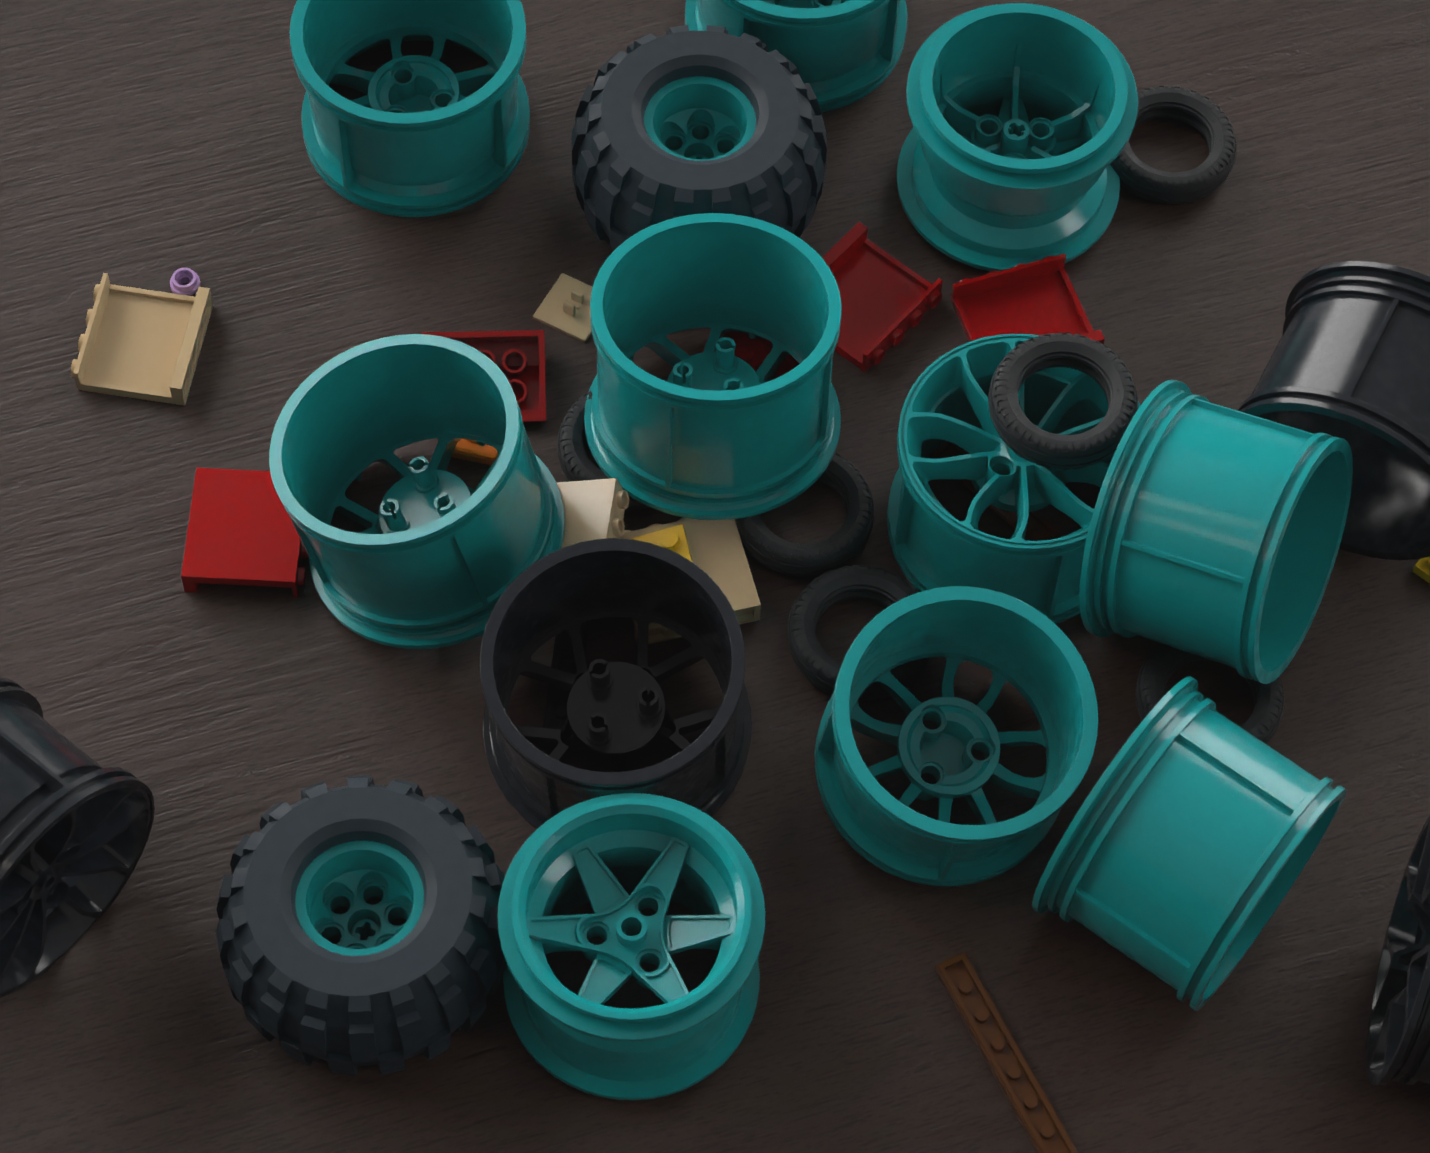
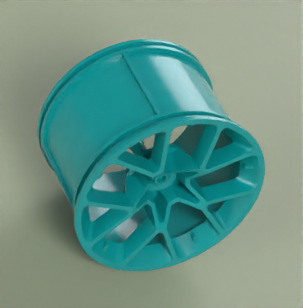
[584,213,841,521]
[269,334,565,649]
[1079,379,1353,684]
[1032,676,1347,1011]

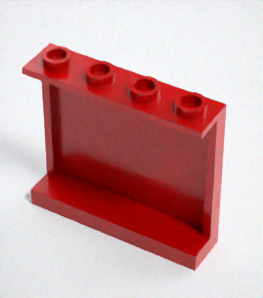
[822,222,943,372]
[950,253,1105,345]
[181,468,309,597]

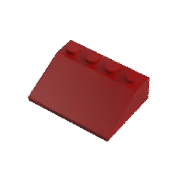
[422,330,546,422]

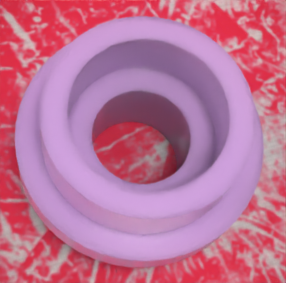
[170,268,200,296]

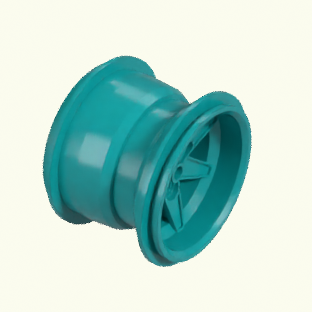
[896,3,1138,271]
[498,793,765,1100]

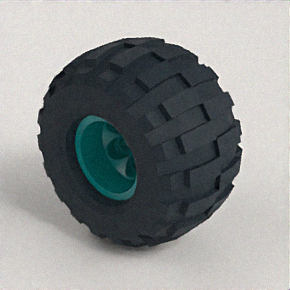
[572,25,827,251]
[216,775,507,1076]

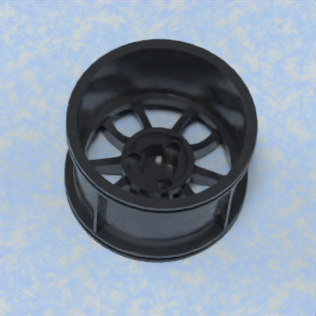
[0,678,155,998]

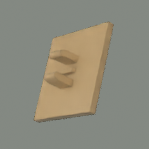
[533,273,593,343]

